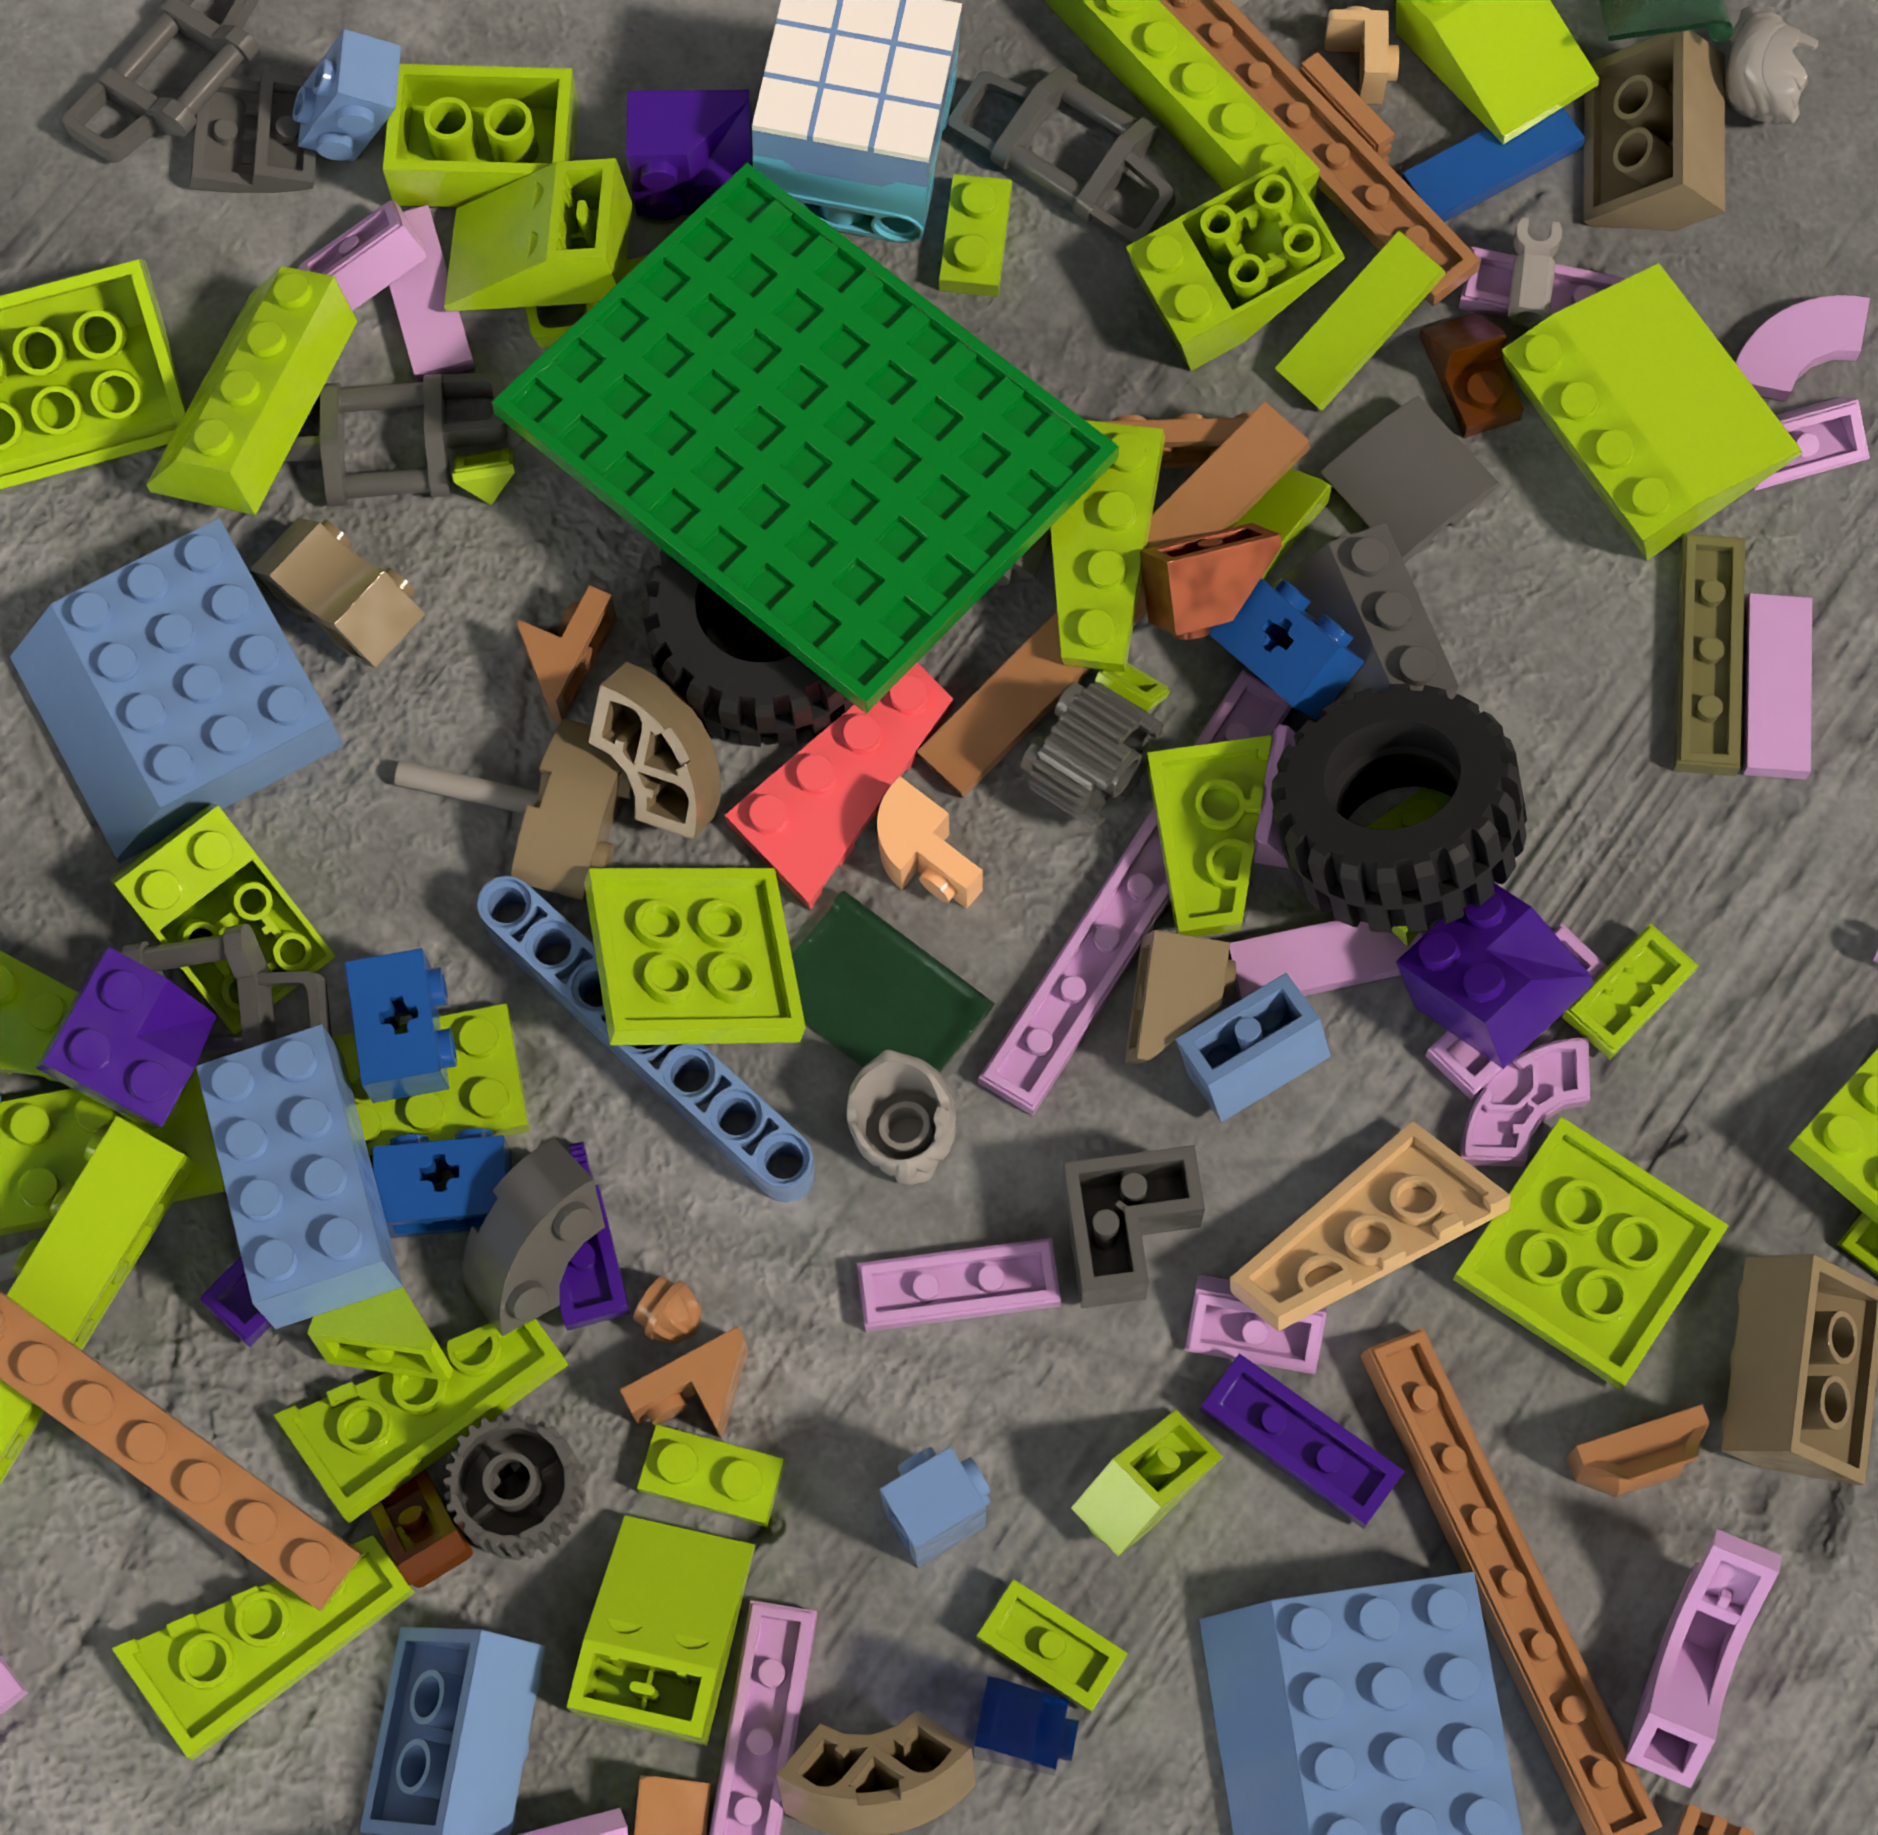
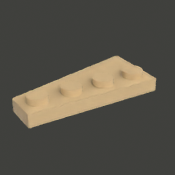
[1230,1121,1511,1332]

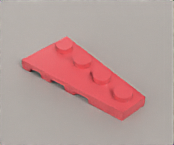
[725,662,953,910]

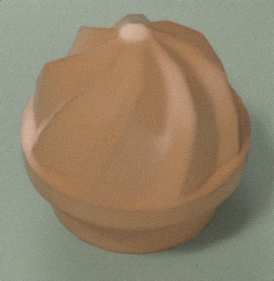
[633,1276,702,1344]

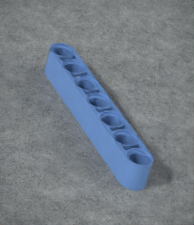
[477,876,816,1203]

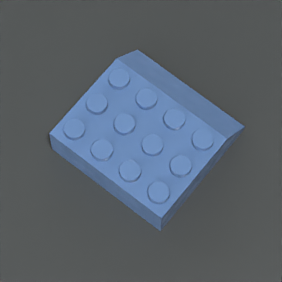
[10,518,344,863]
[1199,1572,1523,1835]

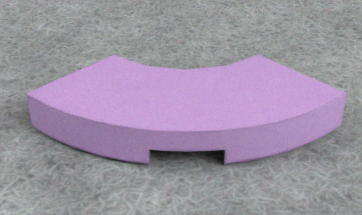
[1736,295,1870,402]
[1459,1038,1590,1167]

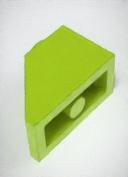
[307,1287,453,1381]
[1071,1410,1223,1557]

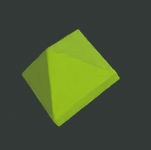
[452,447,515,505]
[1095,662,1171,712]

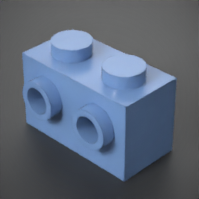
[293,29,401,162]
[1175,973,1331,1123]
[880,1447,991,1568]

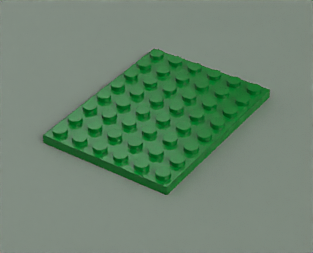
[492,163,1119,714]

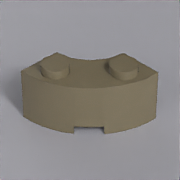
[249,518,425,668]
[588,662,721,839]
[511,718,634,900]
[776,1710,976,1835]

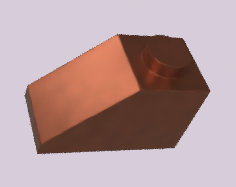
[1140,523,1282,640]

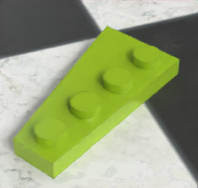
[1050,420,1165,673]
[273,1318,568,1524]
[111,1535,416,1761]

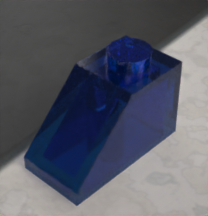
[974,1676,1079,1776]

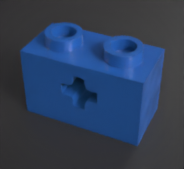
[1209,578,1365,721]
[345,948,457,1103]
[372,1129,512,1238]

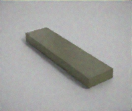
[1673,533,1745,776]

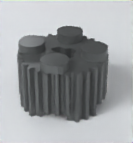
[1020,682,1164,830]
[443,1414,586,1560]

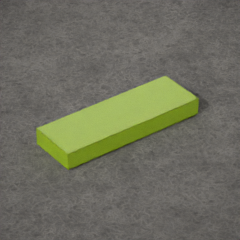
[1275,231,1446,411]

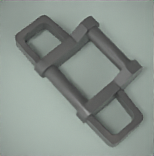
[62,0,260,163]
[948,65,1175,245]
[284,373,508,507]
[121,924,332,1066]

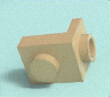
[1324,6,1399,104]

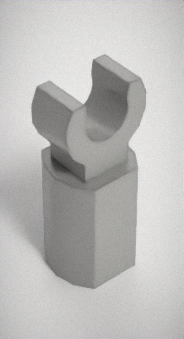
[1508,217,1562,327]

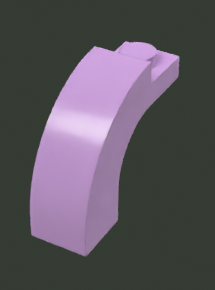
[1625,1529,1782,1788]

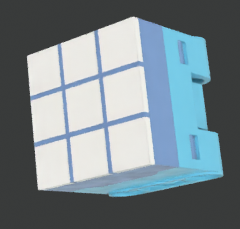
[752,0,962,243]

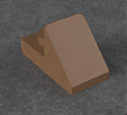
[516,585,617,723]
[620,1326,748,1438]

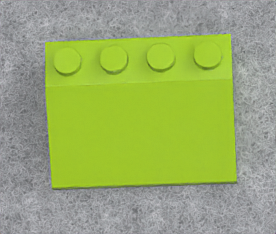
[0,259,187,489]
[1502,263,1802,561]

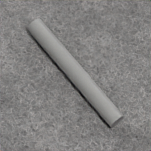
[394,761,539,814]

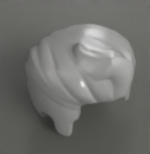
[1725,6,1818,125]
[847,1050,957,1185]

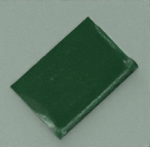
[792,890,995,1073]

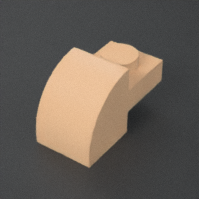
[877,776,983,909]

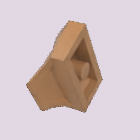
[1566,1404,1710,1497]

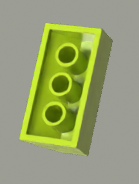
[146,266,358,515]

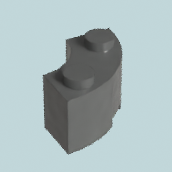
[462,1138,605,1336]

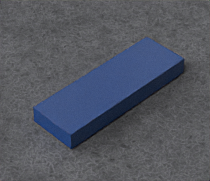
[1402,108,1585,222]

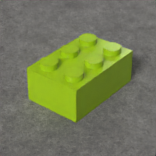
[383,64,579,207]

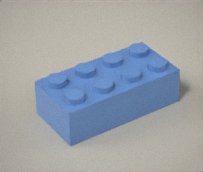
[196,1024,403,1329]

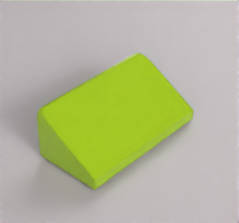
[1233,468,1332,580]

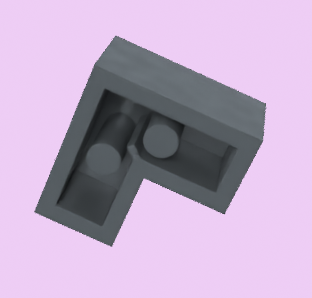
[1062,1145,1205,1308]

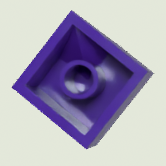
[626,89,753,220]
[1396,883,1594,1069]
[35,947,217,1130]

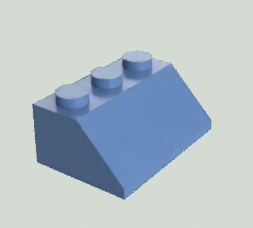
[359,1627,546,1835]

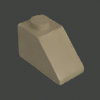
[1124,930,1236,1065]

